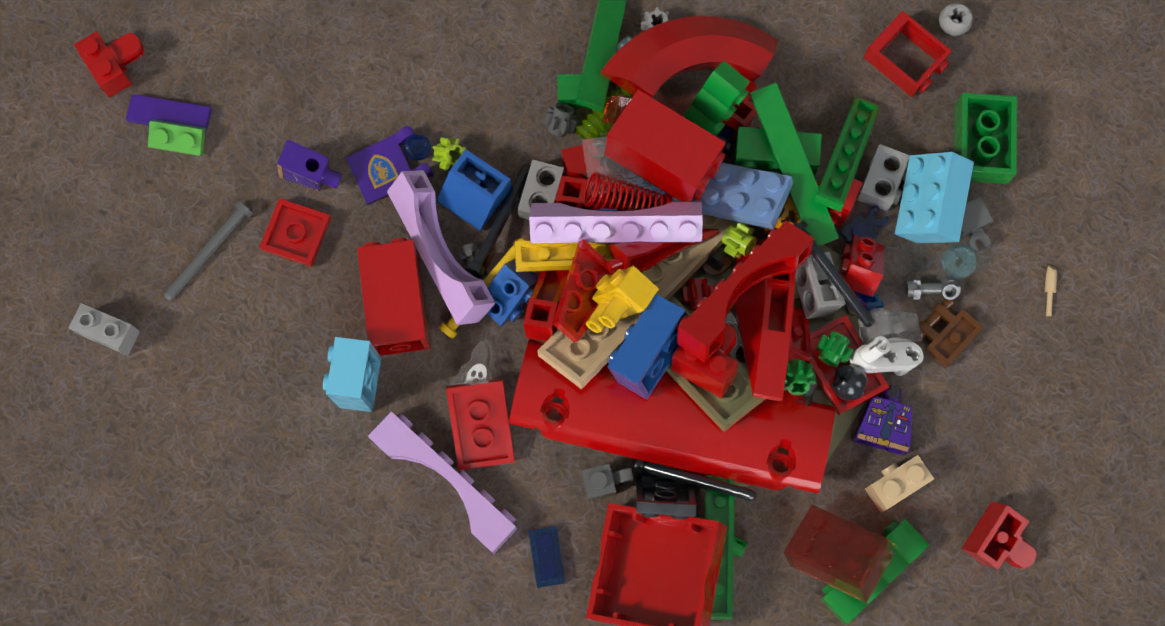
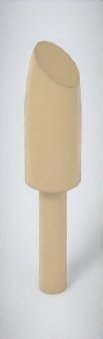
[1045,265,1057,317]

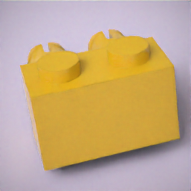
[586,266,659,333]

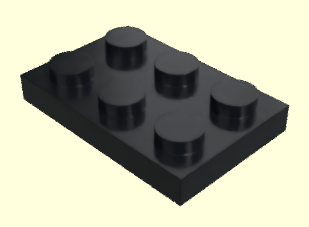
[636,474,696,519]

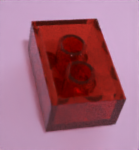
[783,505,894,603]

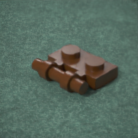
[910,298,984,369]

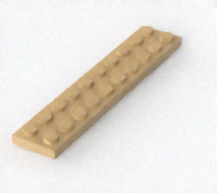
[538,214,741,389]

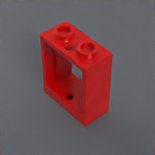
[863,11,952,97]

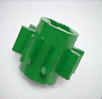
[816,332,853,367]
[784,359,816,395]

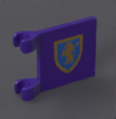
[346,126,434,205]

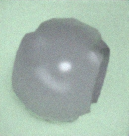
[939,2,973,36]

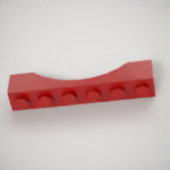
[523,176,590,342]
[677,221,814,363]

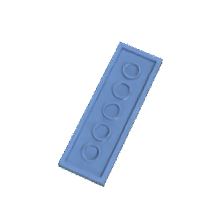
[623,163,794,229]

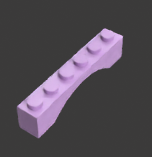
[387,170,495,325]
[529,202,702,243]
[368,412,517,554]

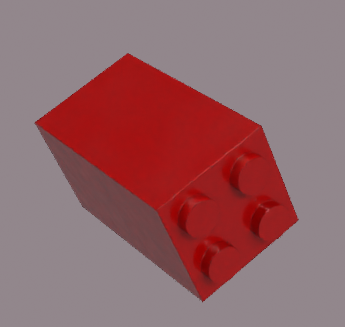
[604,90,726,202]
[357,238,431,356]

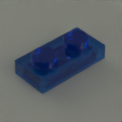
[528,526,566,588]

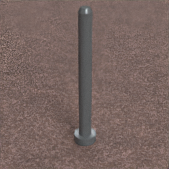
[164,201,253,301]

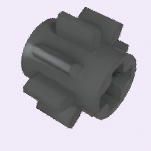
[543,103,578,137]

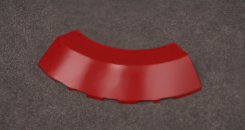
[600,16,778,97]

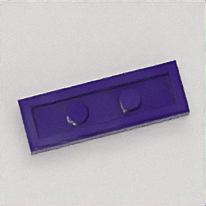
[126,94,212,135]

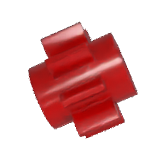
[681,278,715,310]

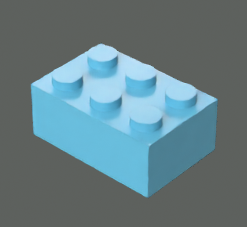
[895,152,974,243]
[323,337,381,412]

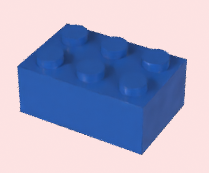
[608,294,687,400]

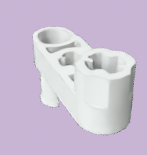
[849,336,924,376]

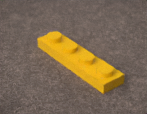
[514,241,617,272]

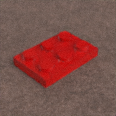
[801,315,889,416]
[446,378,515,470]

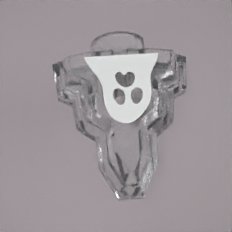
[449,339,500,385]

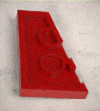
[553,239,617,343]

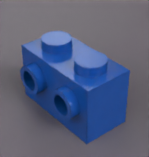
[487,259,539,326]

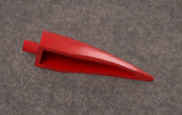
[606,229,719,272]

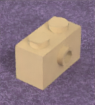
[865,455,934,513]

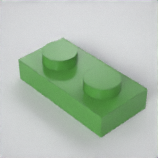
[148,119,206,156]

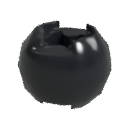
[831,364,868,401]

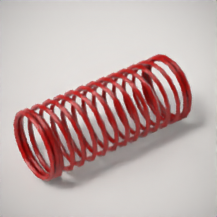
[583,171,673,212]

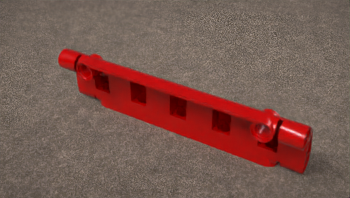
[509,339,835,494]

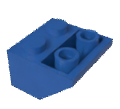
[436,150,512,232]

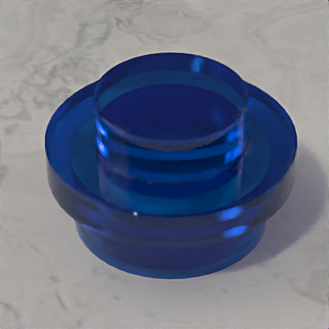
[404,134,431,161]

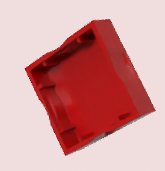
[586,503,727,626]

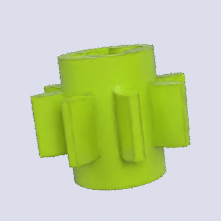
[432,137,467,170]
[722,222,757,258]

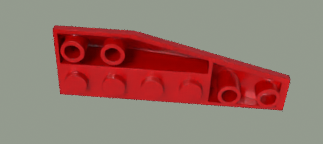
[734,238,796,401]

